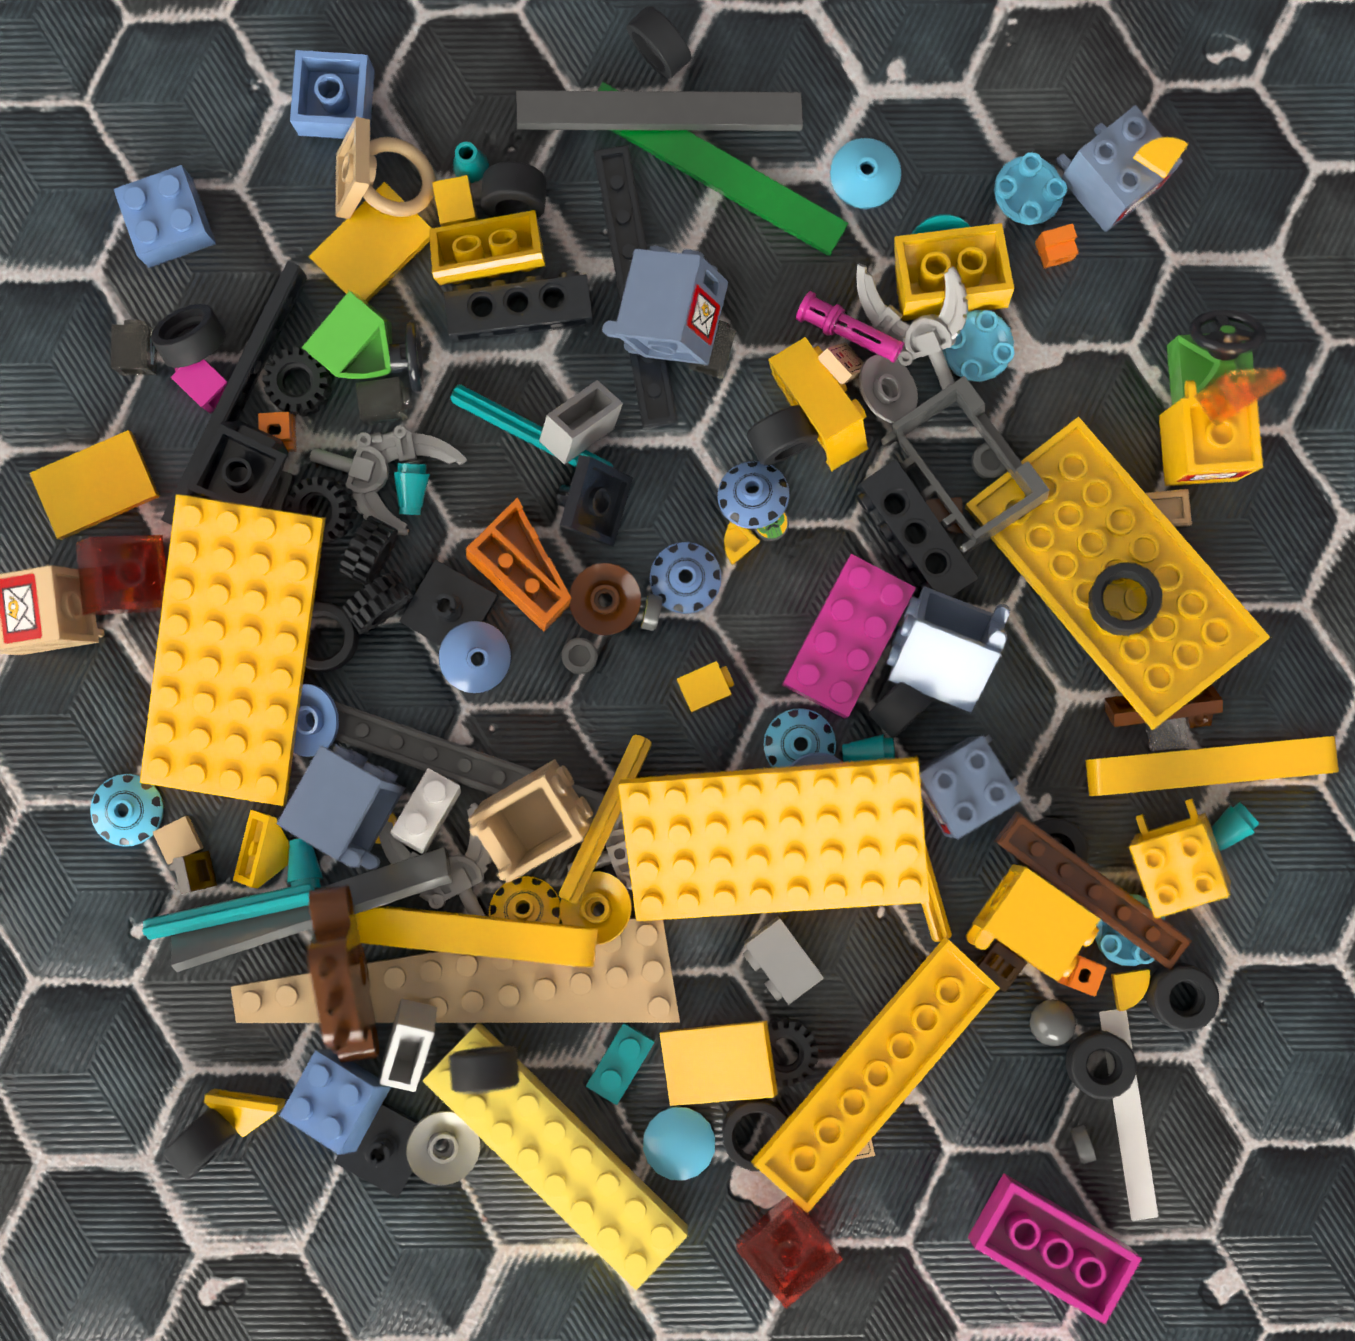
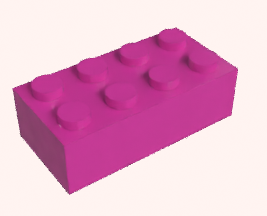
[781,554,916,718]
[968,1173,1142,1324]

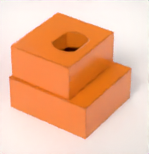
[1035,223,1078,268]
[258,412,297,452]
[1056,955,1107,997]

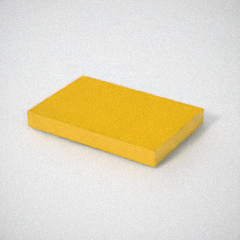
[309,182,432,302]
[29,430,160,540]
[660,1021,778,1106]

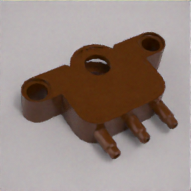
[308,885,379,1063]

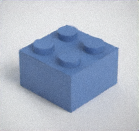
[290,50,375,139]
[113,165,216,268]
[279,1049,391,1155]

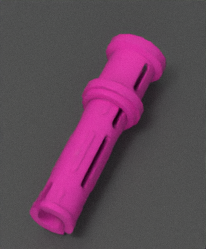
[796,291,904,363]

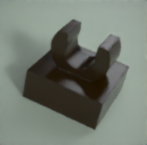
[169,850,217,894]
[976,940,1027,992]

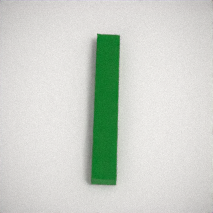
[597,82,848,257]

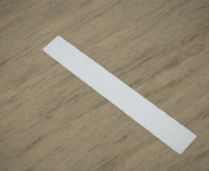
[1099,1009,1158,1221]

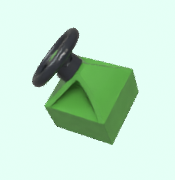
[302,291,424,393]
[1167,310,1266,405]

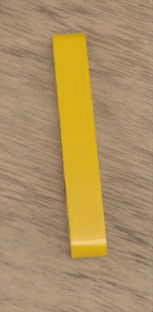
[1085,736,1339,796]
[355,905,597,967]

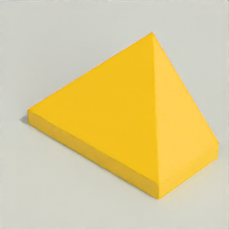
[233,810,290,889]
[204,1089,286,1137]

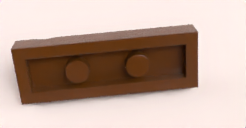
[1104,684,1223,728]

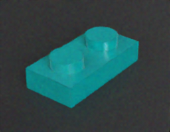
[586,1023,655,1105]

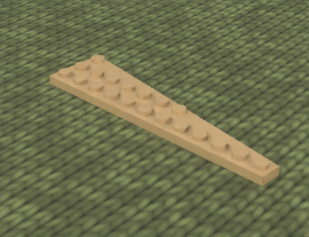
[231,917,680,1023]

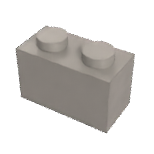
[539,380,623,465]
[743,916,824,1005]
[379,998,437,1092]

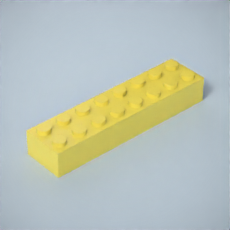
[423,1023,688,1290]

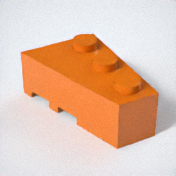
[466,497,571,632]

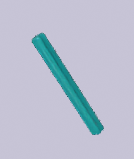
[450,385,613,467]
[142,883,315,940]

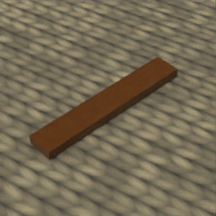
[995,811,1192,970]

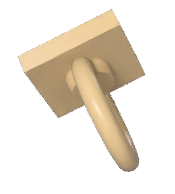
[336,117,436,219]

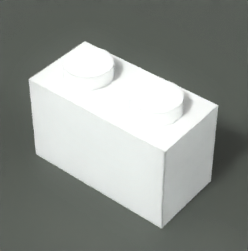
[391,768,461,854]

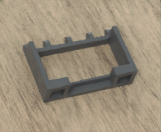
[881,376,1049,555]

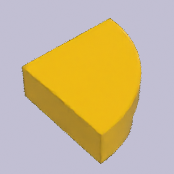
[1133,137,1188,178]
[724,522,760,565]
[1111,968,1150,1011]

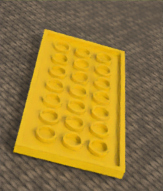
[965,416,1270,730]
[140,494,326,806]
[618,757,930,921]

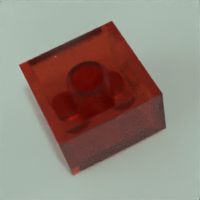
[76,535,166,616]
[736,1195,843,1309]

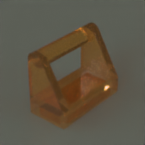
[1194,369,1286,427]

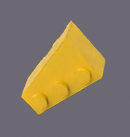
[768,337,868,471]

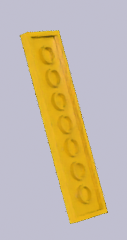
[751,938,1000,1213]

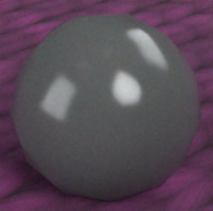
[1030,999,1076,1046]

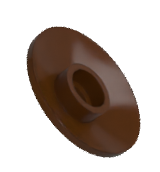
[569,563,641,635]

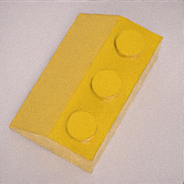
[429,210,546,285]
[894,223,1014,321]

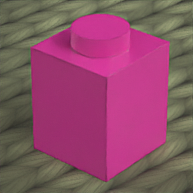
[171,359,228,414]

